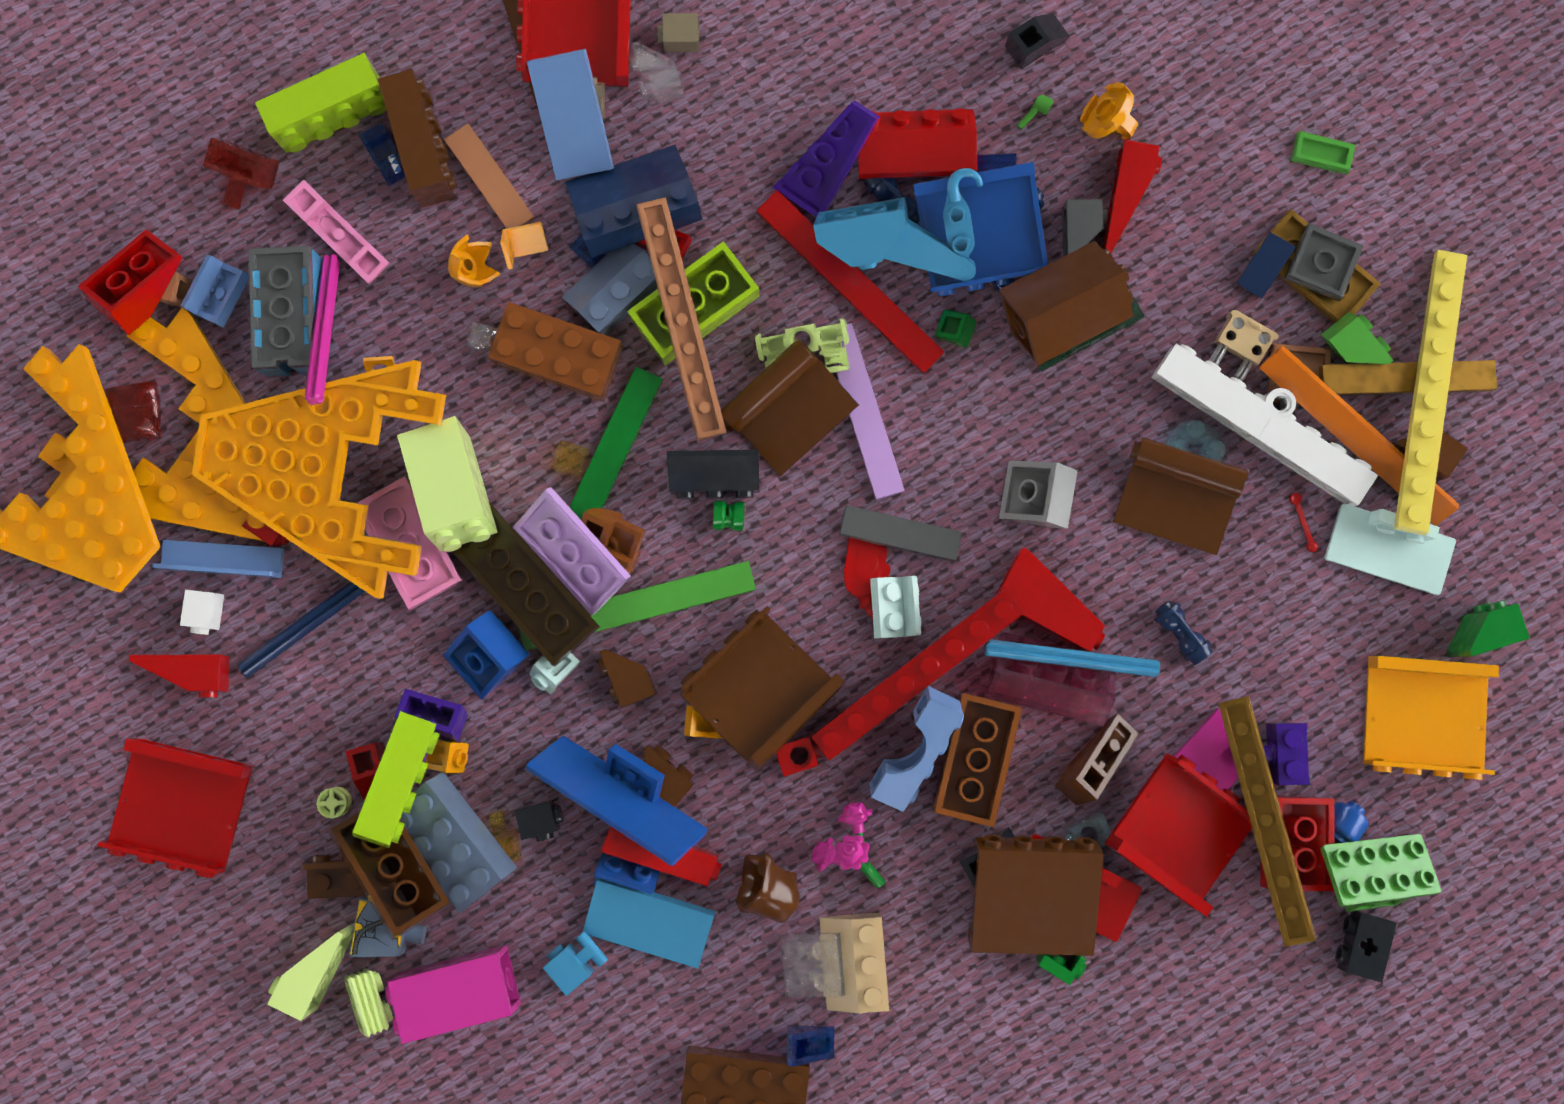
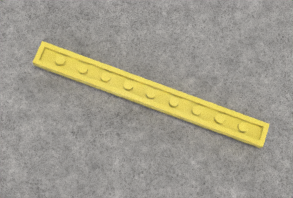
[1394,249,1467,535]

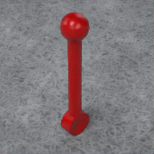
[1289,493,1318,552]

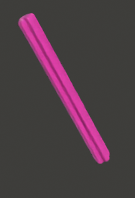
[305,254,340,405]

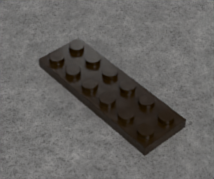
[453,501,600,667]

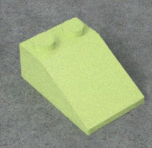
[267,923,355,1021]

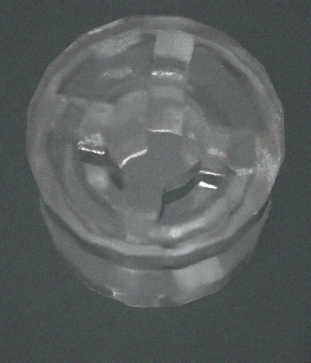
[465,323,498,354]

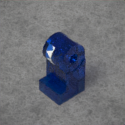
[359,122,406,186]

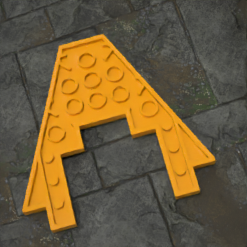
[38,308,264,542]
[0,344,161,593]

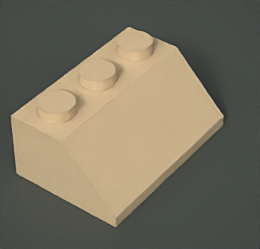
[819,912,889,1013]

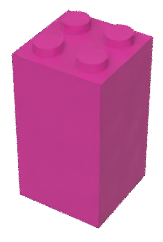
[385,944,521,1044]

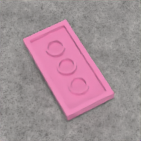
[357,476,463,610]

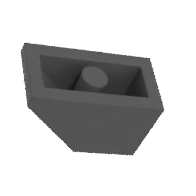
[1062,199,1107,257]

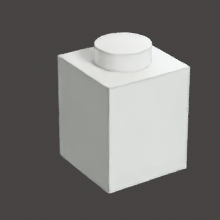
[180,590,224,635]

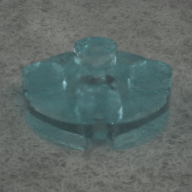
[1164,420,1226,462]

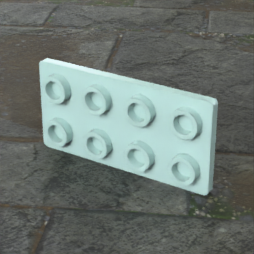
[1325,503,1456,595]

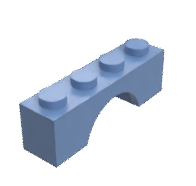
[870,686,964,812]

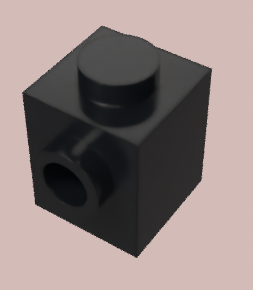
[514,799,564,842]

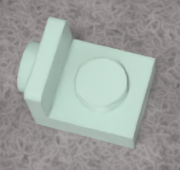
[529,653,580,694]

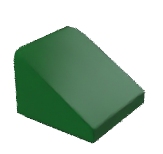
[934,310,977,348]

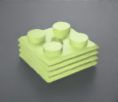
[344,967,393,1038]

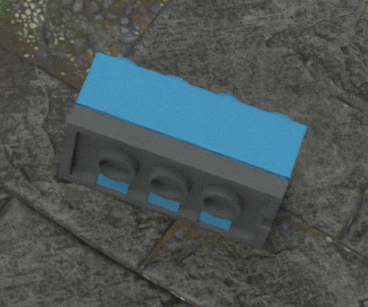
[248,246,322,377]

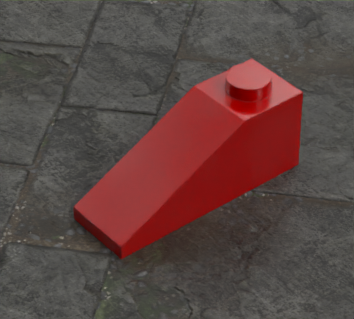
[129,654,229,698]

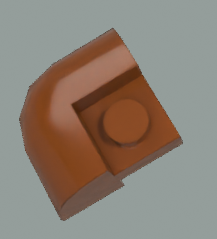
[581,508,646,586]

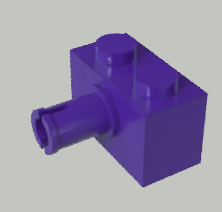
[394,688,468,762]
[1263,723,1310,785]

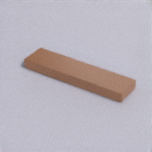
[444,123,535,229]

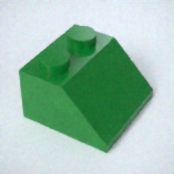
[1446,600,1530,658]

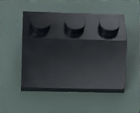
[667,450,760,500]

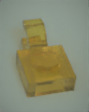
[489,810,522,862]

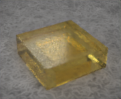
[551,440,589,478]

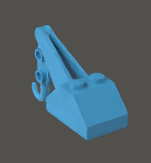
[813,168,983,281]

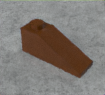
[1055,714,1139,806]

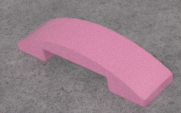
[283,180,390,284]

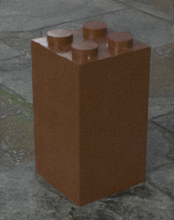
[999,241,1134,366]

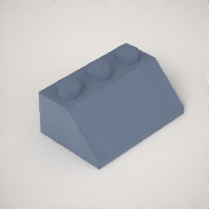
[562,244,657,335]

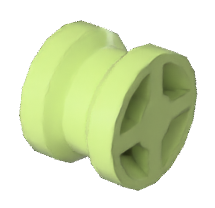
[316,787,352,819]

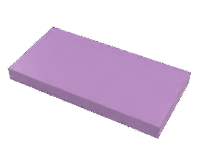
[513,487,631,616]

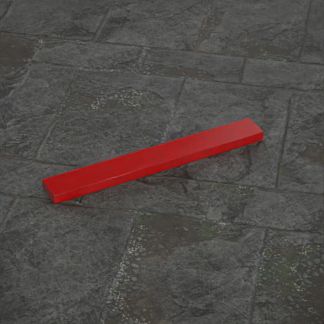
[756,190,945,375]

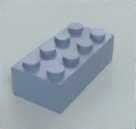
[400,772,517,913]

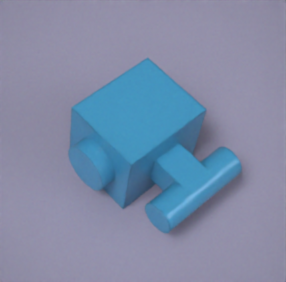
[543,931,608,996]

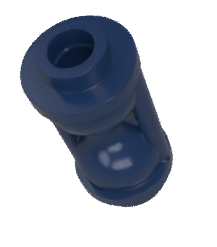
[864,178,920,224]
[1154,600,1213,665]

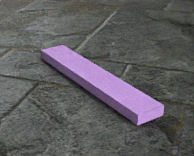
[833,323,905,500]

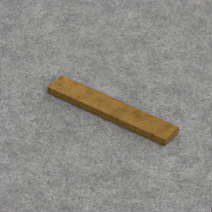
[1319,360,1497,395]

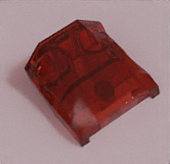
[104,381,161,444]

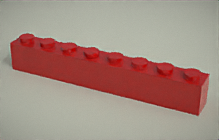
[811,588,1025,761]

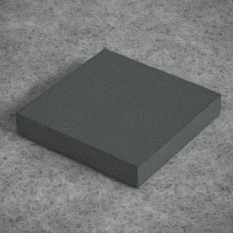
[1284,223,1363,301]

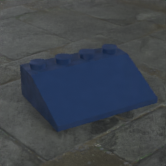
[565,145,703,258]

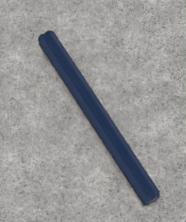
[237,573,389,677]

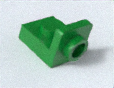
[1036,954,1087,985]

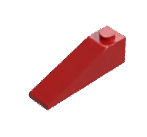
[1102,139,1162,253]

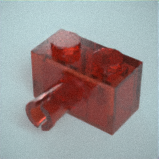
[203,138,280,209]

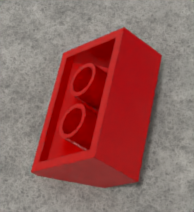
[1260,795,1335,892]

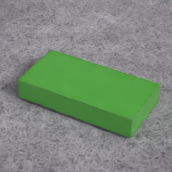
[1290,131,1356,175]

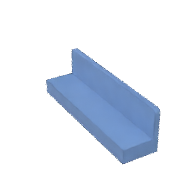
[152,540,285,578]

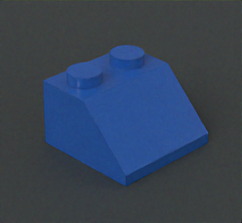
[443,610,530,700]

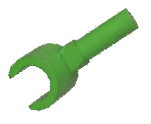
[1017,95,1054,130]

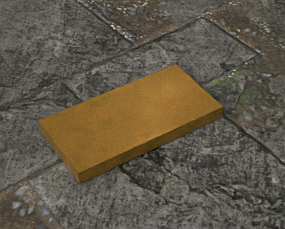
[1251,209,1381,323]

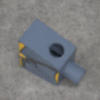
[349,896,426,957]

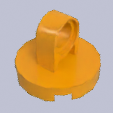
[1080,82,1138,140]

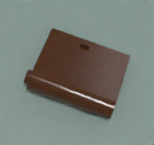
[721,338,859,477]
[1113,437,1248,555]

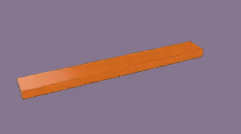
[1259,345,1459,526]

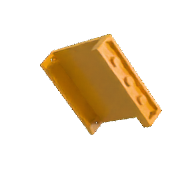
[1363,656,1499,780]

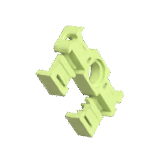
[755,318,850,373]

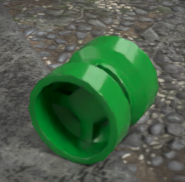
[713,500,745,532]

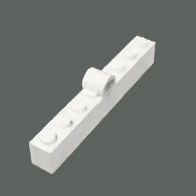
[1151,344,1378,506]

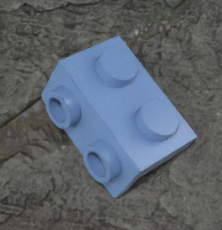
[181,255,249,328]

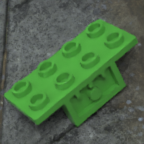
[1321,834,1441,912]

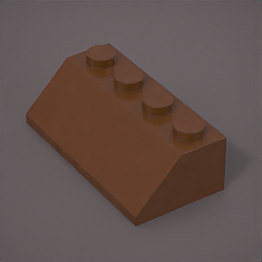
[330,811,450,941]

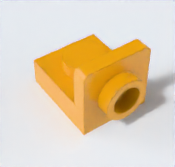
[425,739,469,773]

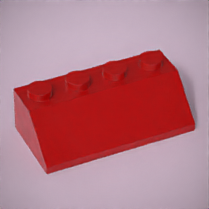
[857,108,978,179]

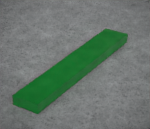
[569,367,663,520]

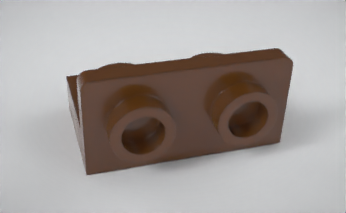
[302,854,366,899]

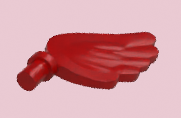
[844,538,891,620]

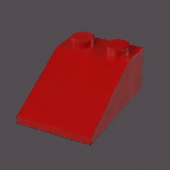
[77,229,183,335]

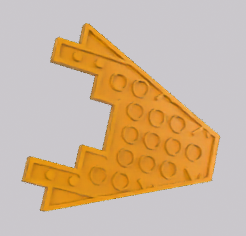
[191,360,446,599]

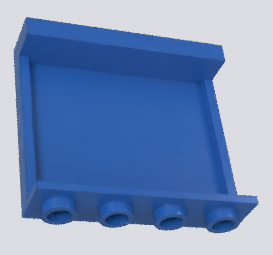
[913,162,1048,296]

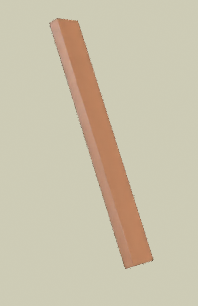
[636,197,727,440]

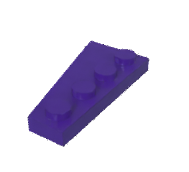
[772,101,879,217]

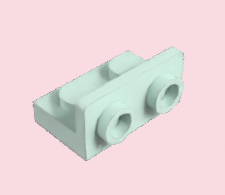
[870,576,921,639]

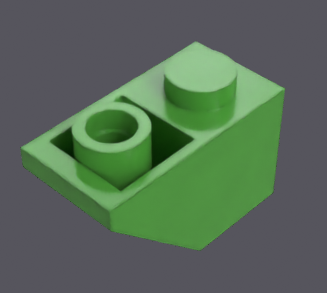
[1320,312,1394,364]

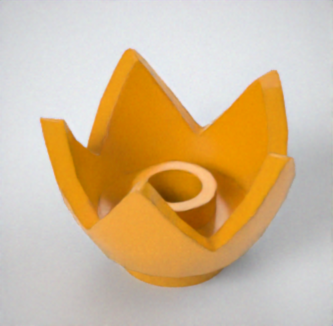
[448,234,500,287]

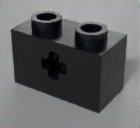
[1335,911,1397,983]

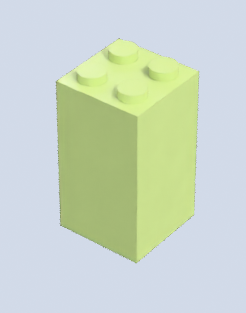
[397,416,498,552]

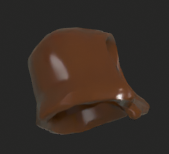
[736,854,800,923]

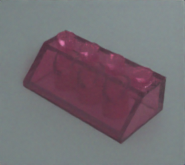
[986,631,1116,726]

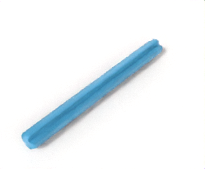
[984,639,1160,677]

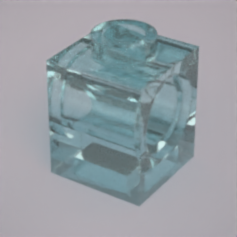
[1064,811,1111,848]

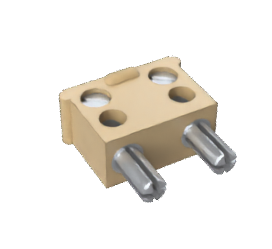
[1209,310,1279,381]

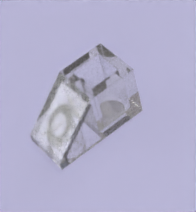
[629,42,684,108]

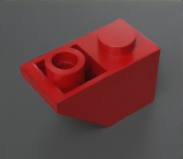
[345,741,385,801]

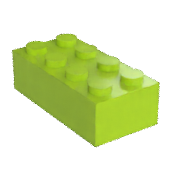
[255,53,386,153]
[627,241,760,365]
[352,711,440,848]

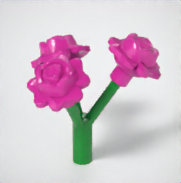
[811,802,885,888]

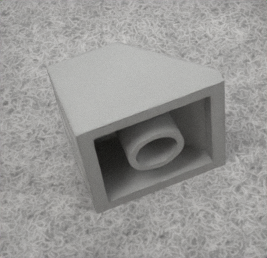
[999,461,1078,529]

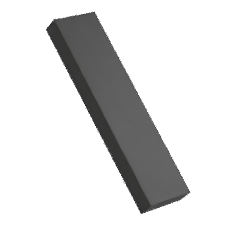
[839,505,962,562]

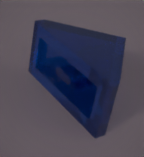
[787,1025,834,1067]

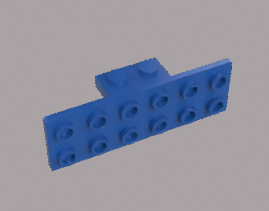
[526,736,708,866]

